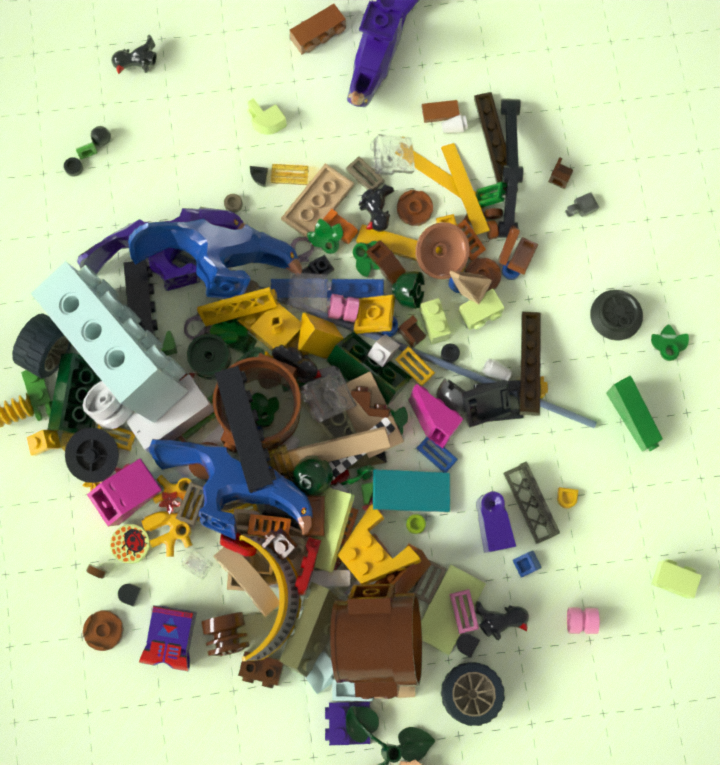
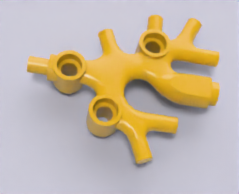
[141,474,204,557]

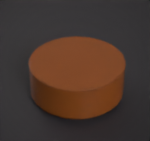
[486,220,499,240]

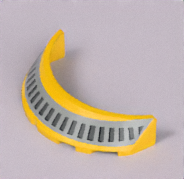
[239,535,301,661]

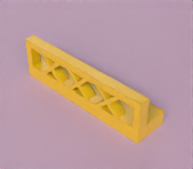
[197,287,278,326]

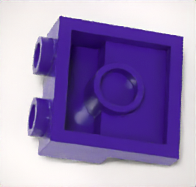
[325,702,370,746]

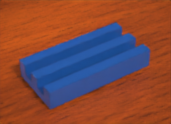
[416,437,458,473]

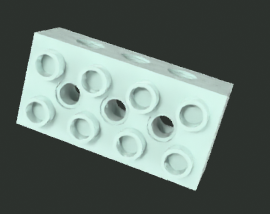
[30,261,189,423]

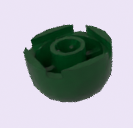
[392,271,425,309]
[292,455,333,496]

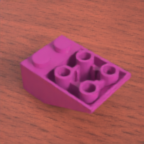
[408,384,463,449]
[87,458,162,527]

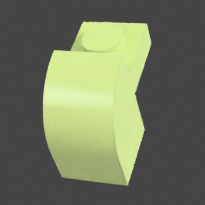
[247,98,287,135]

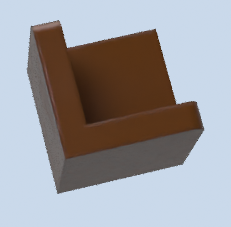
[548,157,573,189]
[398,315,426,348]

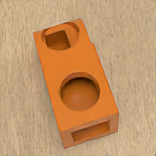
[323,209,358,244]

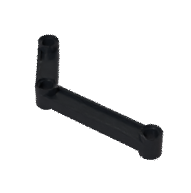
[498,98,524,238]

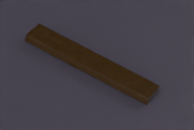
[474,92,518,196]
[520,311,541,416]

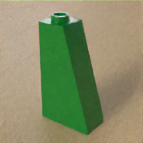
[606,375,663,452]

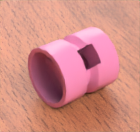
[328,294,359,323]
[567,607,600,634]

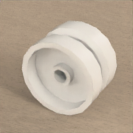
[83,381,133,430]

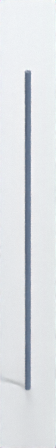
[175,254,597,428]

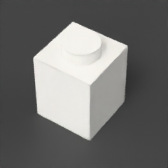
[367,334,400,367]

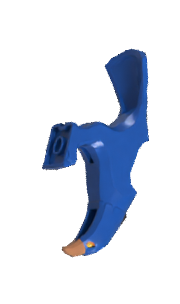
[128,218,302,299]
[149,439,313,540]

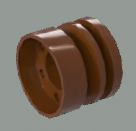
[201,612,250,657]

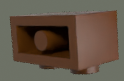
[238,651,284,689]

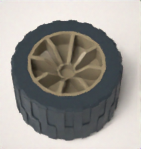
[12,313,72,379]
[441,662,505,726]

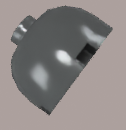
[436,378,471,414]

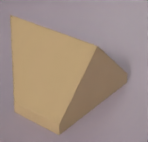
[450,270,492,305]

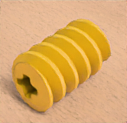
[0,393,34,428]

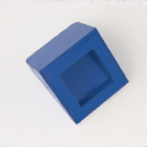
[512,550,542,578]

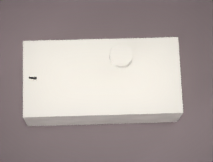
[126,375,214,454]

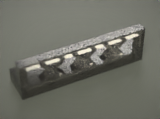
[503,461,560,544]

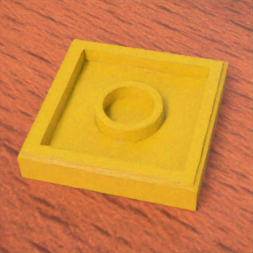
[354,295,395,334]

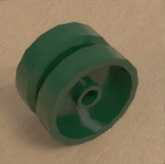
[187,334,232,380]

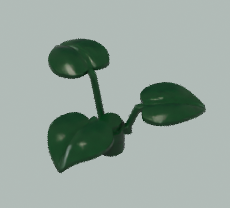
[346,706,435,765]

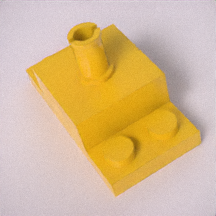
[237,302,308,355]

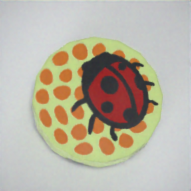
[110,524,150,564]

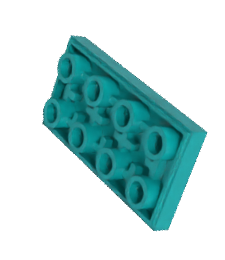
[373,469,450,513]

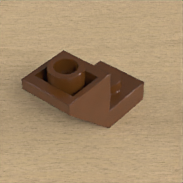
[366,240,406,285]
[351,386,390,418]

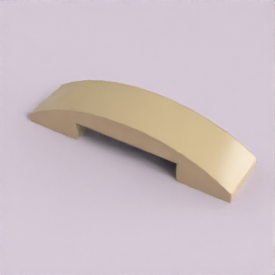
[213,547,279,617]

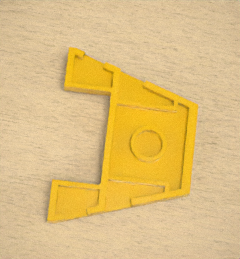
[337,504,421,585]

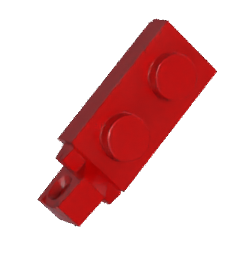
[295,537,321,596]

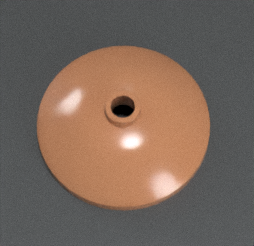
[416,222,470,279]

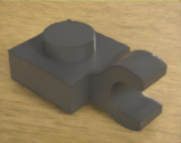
[565,192,600,217]

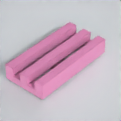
[449,589,479,634]

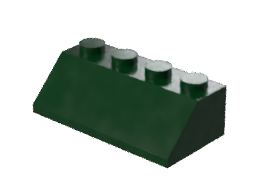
[326,332,412,406]
[47,353,102,434]

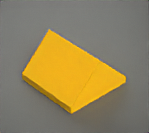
[298,313,344,359]

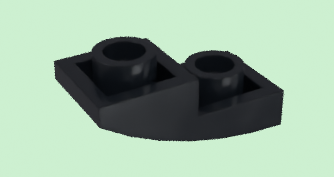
[292,255,335,279]

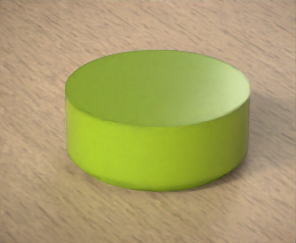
[406,514,426,534]

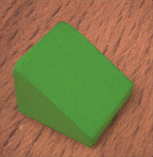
[76,141,98,159]
[161,330,178,356]
[361,482,373,505]

